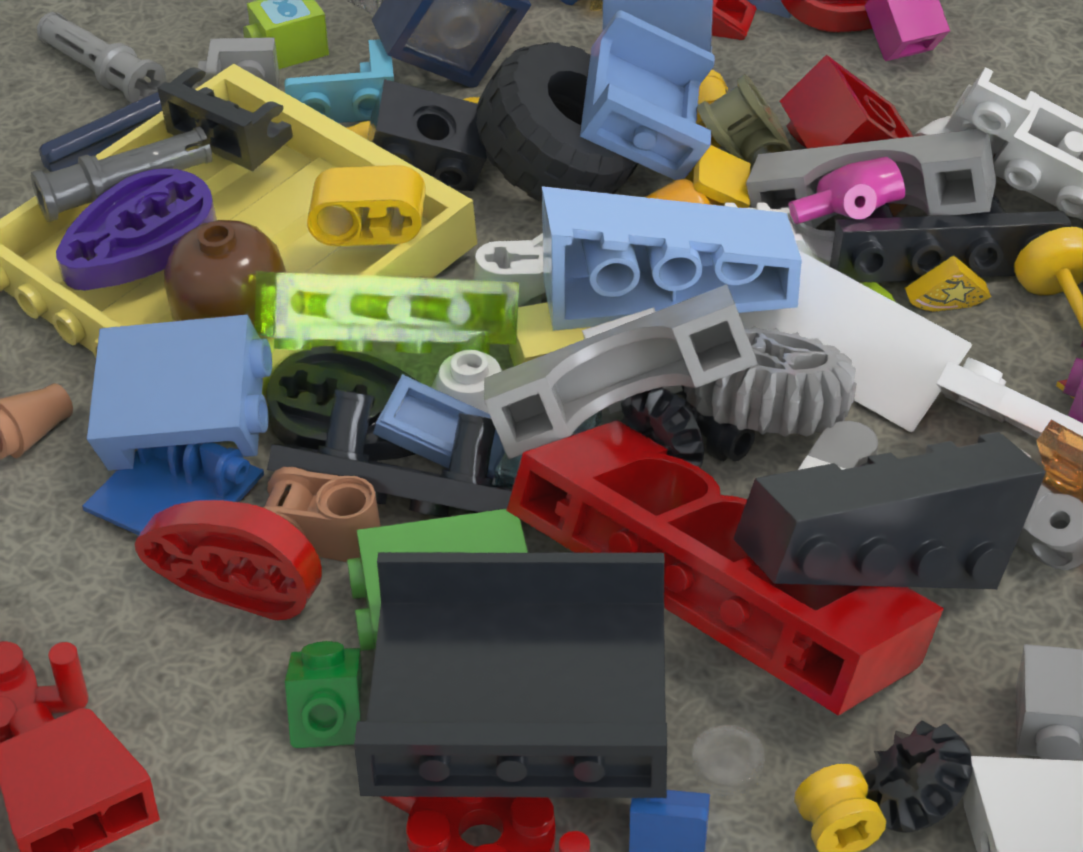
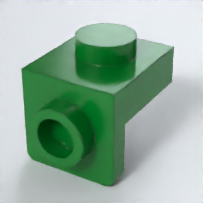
[285,641,362,748]

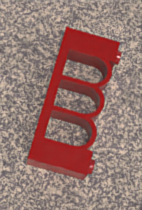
[506,420,944,716]

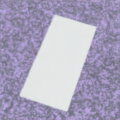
[739,251,972,432]

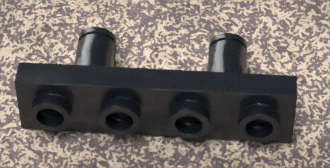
[829,195,1072,283]
[267,389,513,517]

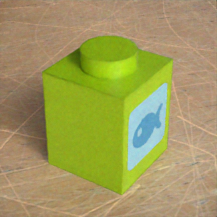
[243,0,329,69]

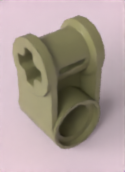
[697,74,792,173]

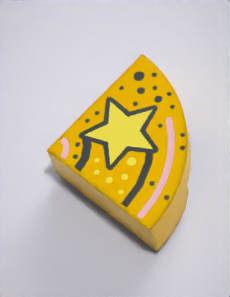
[905,256,991,312]

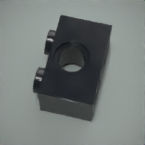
[367,79,487,191]

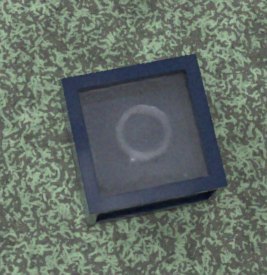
[371,0,532,88]

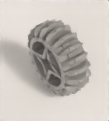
[684,326,857,437]

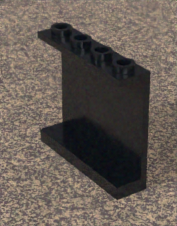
[354,552,667,798]

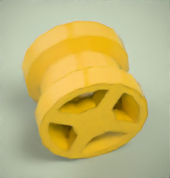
[794,764,886,852]

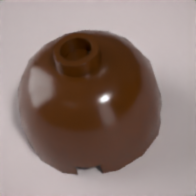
[164,220,290,332]

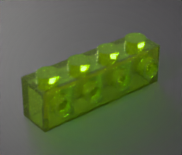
[255,271,519,355]

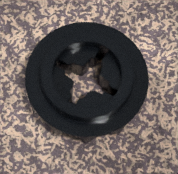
[620,387,704,468]
[863,720,972,833]

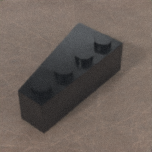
[733,432,1046,590]

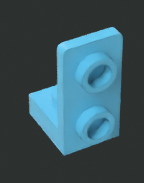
[284,39,394,123]

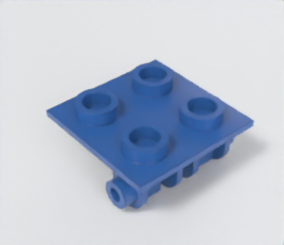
[82,442,265,535]

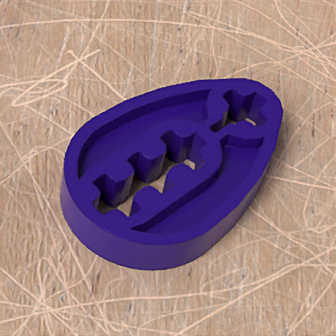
[56,169,217,291]

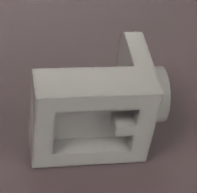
[198,38,280,88]

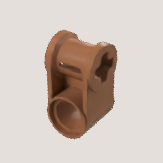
[263,467,381,562]

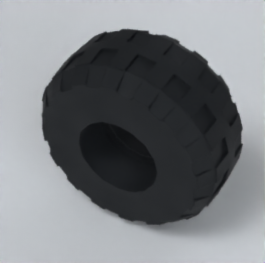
[476,42,639,201]

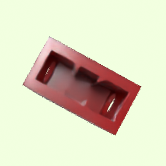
[0,703,160,852]

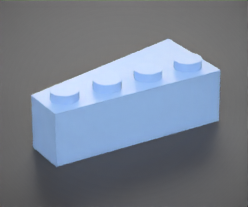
[542,186,802,331]

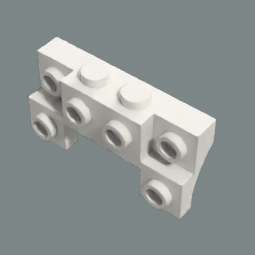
[945,67,1083,220]

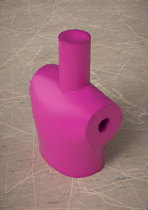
[789,157,905,224]

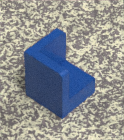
[629,790,710,852]

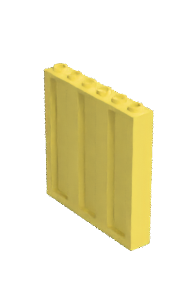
[0,64,477,406]

